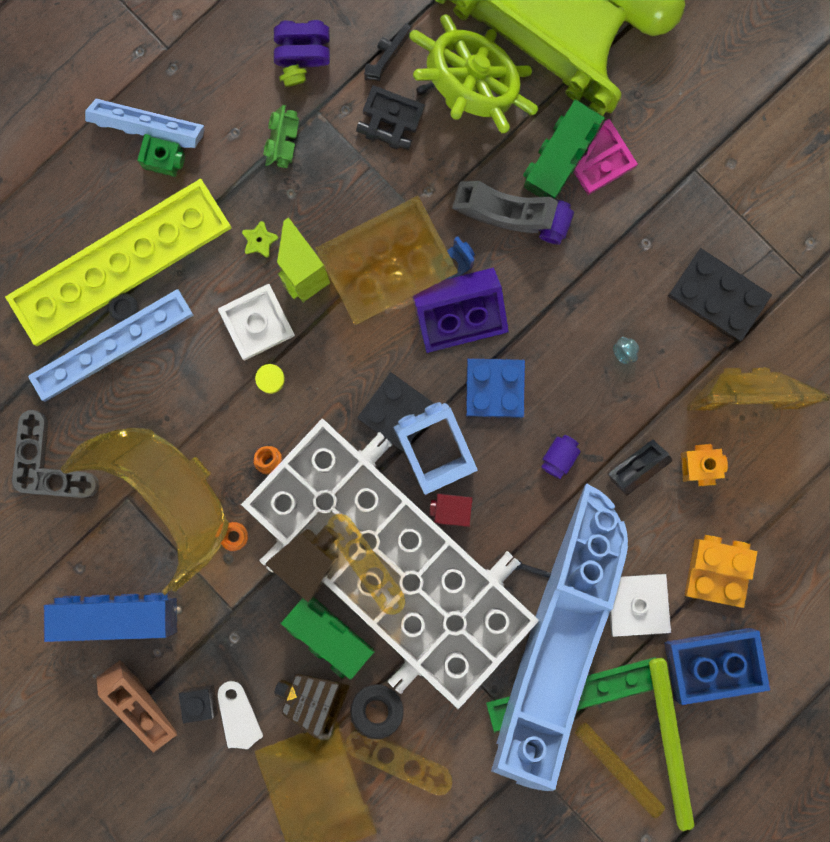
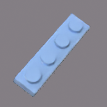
[85,99,204,148]

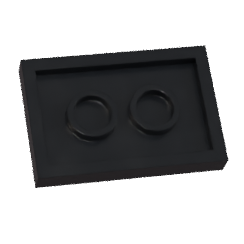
[668,248,772,343]

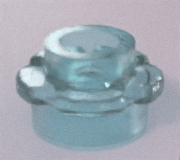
[613,337,639,364]

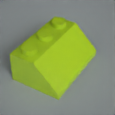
[277,217,330,303]

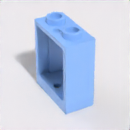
[393,402,478,495]

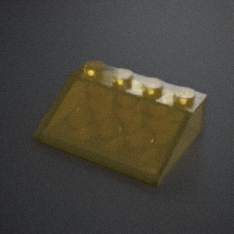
[315,196,458,326]

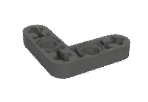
[12,410,99,498]

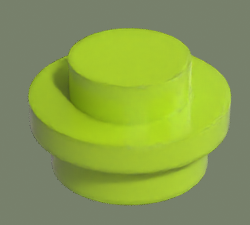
[279,64,307,87]

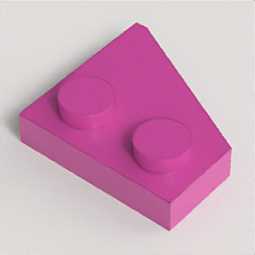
[574,119,638,195]

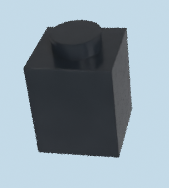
[179,684,218,724]

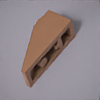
[96,660,177,753]

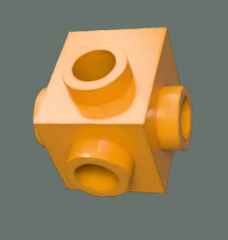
[681,444,728,486]

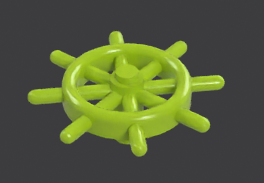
[409,14,538,133]

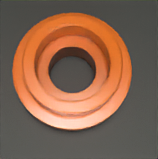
[254,446,283,474]
[219,522,248,551]

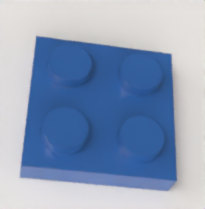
[466,359,525,418]

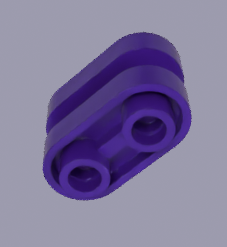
[274,20,330,67]

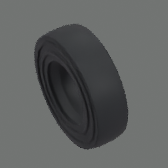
[350,685,403,739]

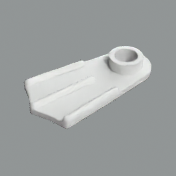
[218,681,263,749]

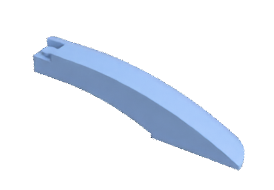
[491,484,628,791]

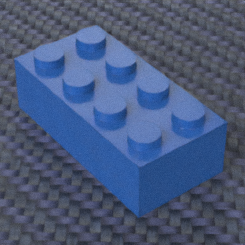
[44,593,177,642]

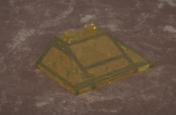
[687,368,830,411]
[255,720,377,842]

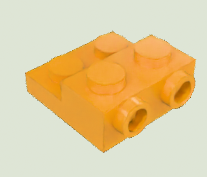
[684,535,758,608]

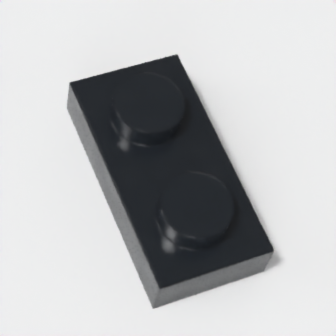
[608,439,673,496]

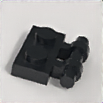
[356,85,425,151]

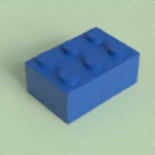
[664,628,770,705]

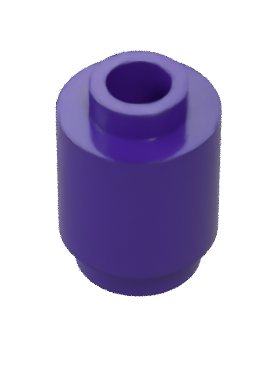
[539,200,574,245]
[541,435,581,479]

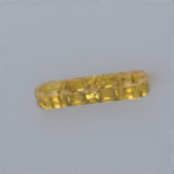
[327,514,405,615]
[346,729,452,795]

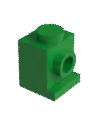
[137,134,185,177]

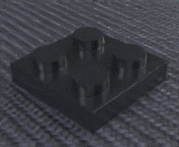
[357,372,434,452]

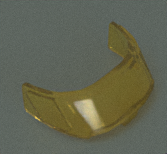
[60,428,229,596]

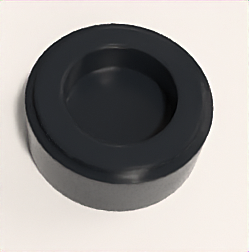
[108,293,139,322]

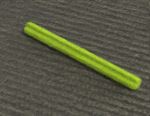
[649,658,695,831]

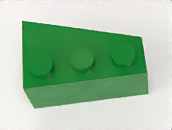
[523,99,605,199]
[281,597,375,680]

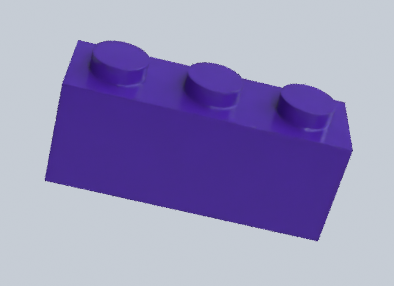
[411,267,509,353]

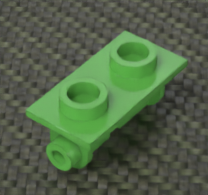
[263,105,299,168]

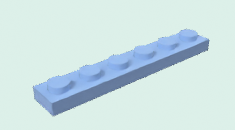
[28,289,194,402]

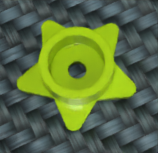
[242,221,279,257]

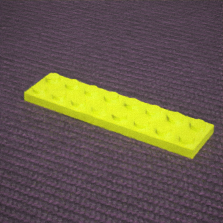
[5,179,232,347]

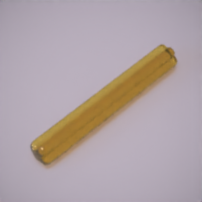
[575,723,665,818]

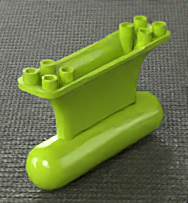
[435,0,685,116]

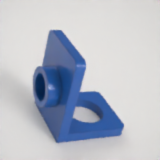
[431,237,475,280]

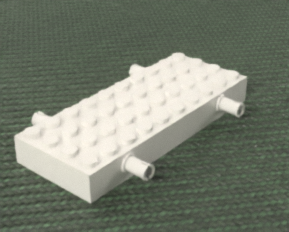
[241,419,539,709]

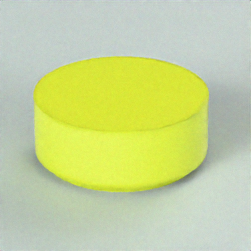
[255,364,285,394]

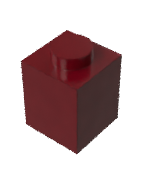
[429,494,472,527]

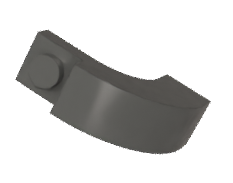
[452,181,558,233]

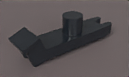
[364,23,412,81]

